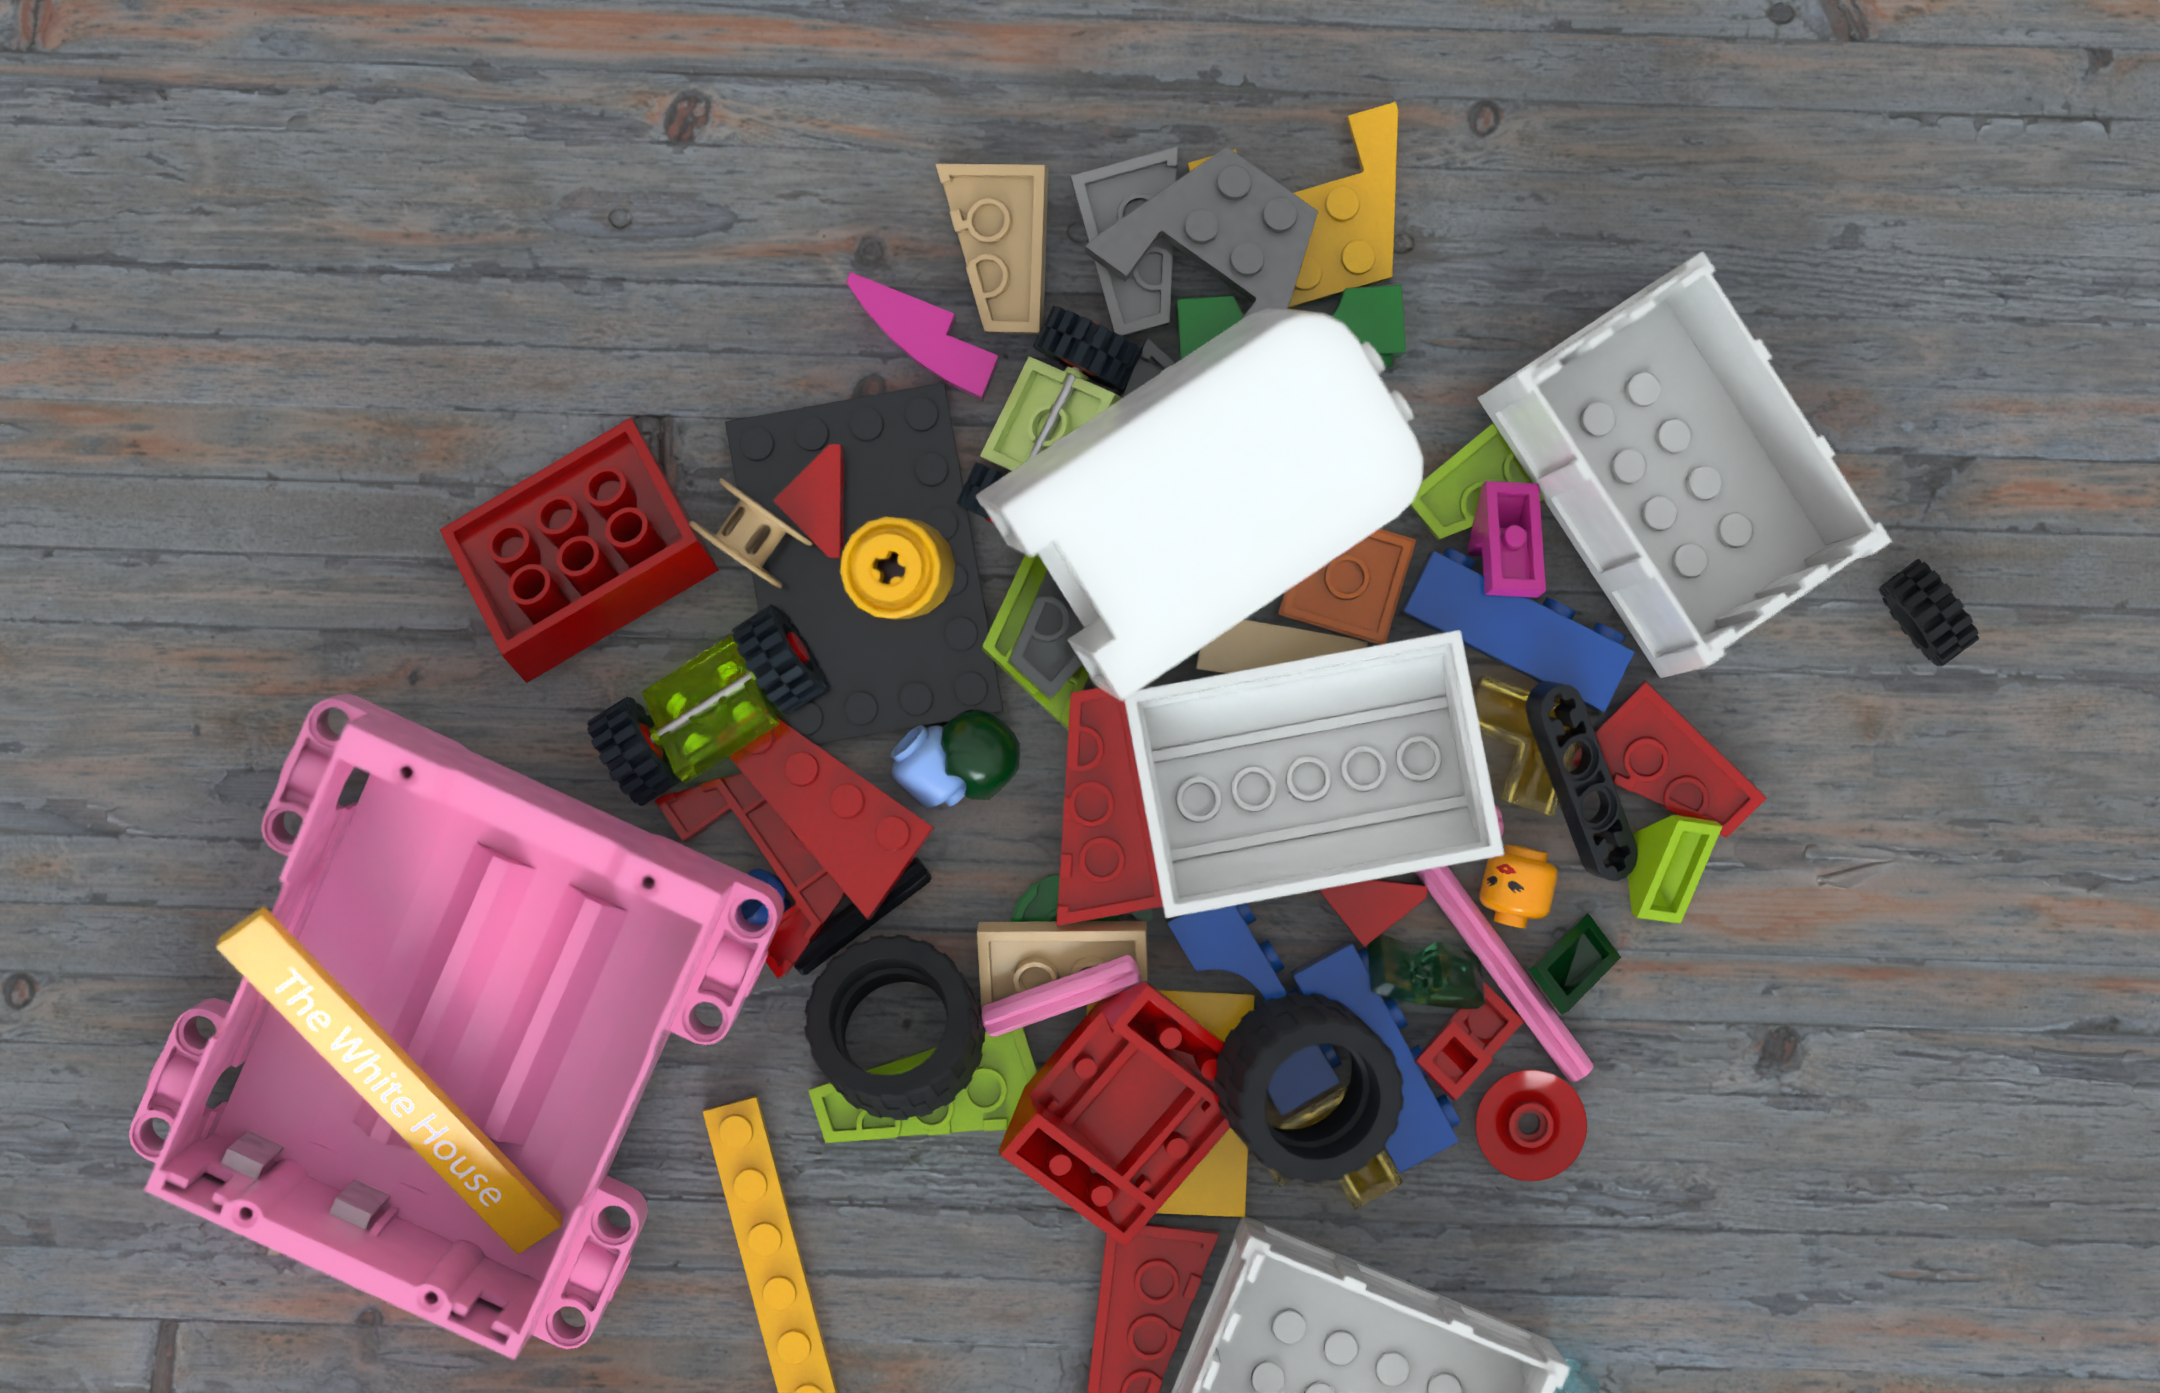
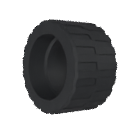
[804,934,985,1120]
[1214,992,1404,1183]

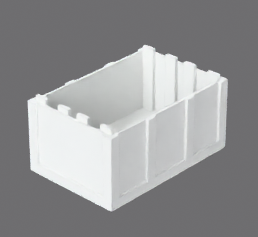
[1477,251,1892,678]
[1169,1215,1570,1393]

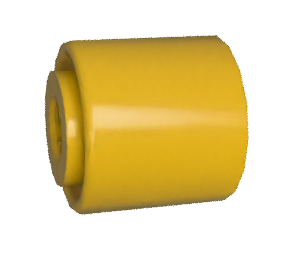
[840,517,956,619]

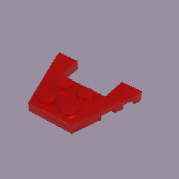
[655,747,846,979]

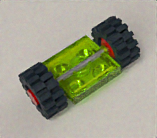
[587,604,827,806]

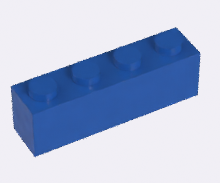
[1399,547,1635,712]

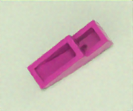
[846,272,1000,401]

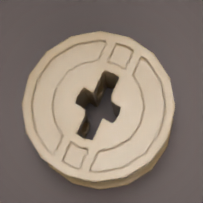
[689,478,813,589]

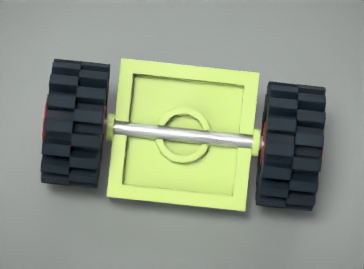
[956,306,1143,525]

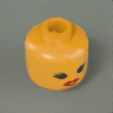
[1479,843,1558,929]

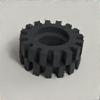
[1879,559,1979,667]

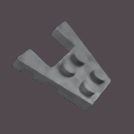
[1084,147,1318,319]

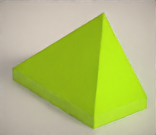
[1627,815,1723,924]

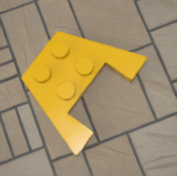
[1187,102,1398,309]

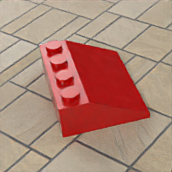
[440,418,719,683]

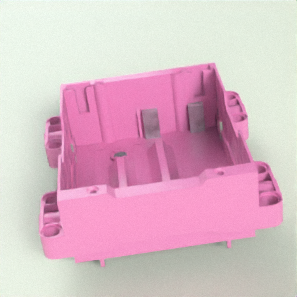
[129,693,784,1360]

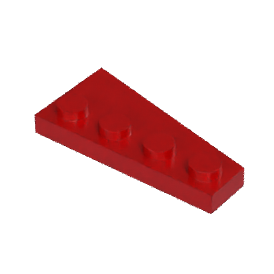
[718,699,935,920]

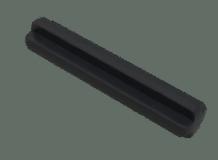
[794,857,932,975]

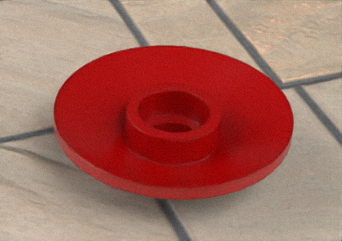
[1475,1069,1587,1181]

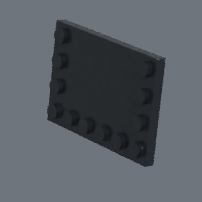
[725,382,1004,745]

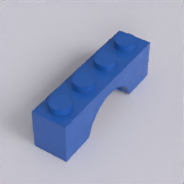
[1166,903,1342,1116]
[1290,940,1461,1173]

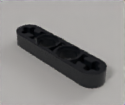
[1525,681,1638,881]

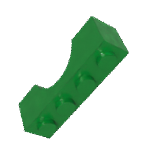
[1176,285,1406,368]

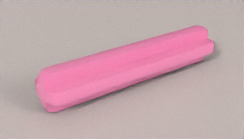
[981,955,1141,1037]

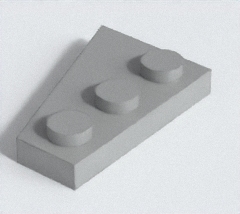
[1070,146,1178,337]

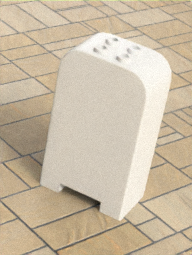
[975,308,1423,701]

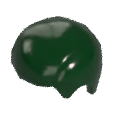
[940,709,1021,800]

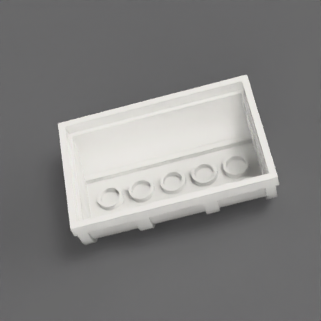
[1124,630,1504,918]

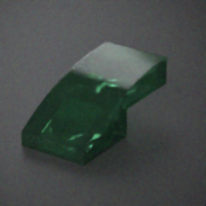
[1367,934,1485,1009]

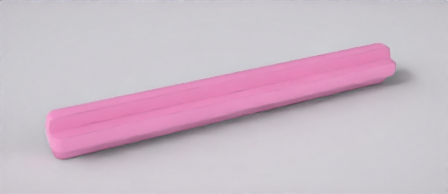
[1414,866,1594,1083]

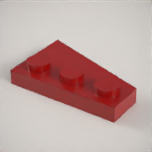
[1566,680,1767,838]

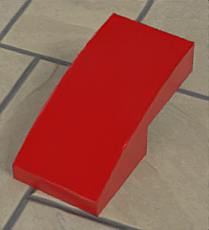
[1414,982,1524,1101]

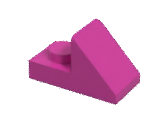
[1468,481,1546,598]

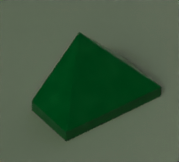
[1528,913,1621,1015]

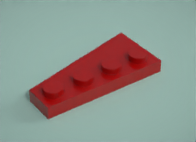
[1056,688,1163,926]
[1087,1223,1219,1393]

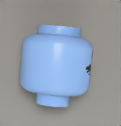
[891,725,966,808]

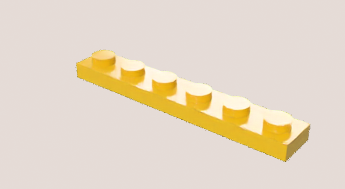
[702,1095,838,1393]

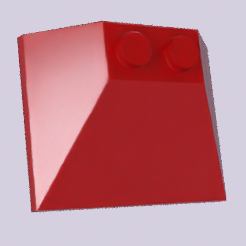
[998,981,1272,1247]

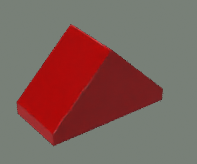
[773,444,845,559]
[1318,879,1428,947]

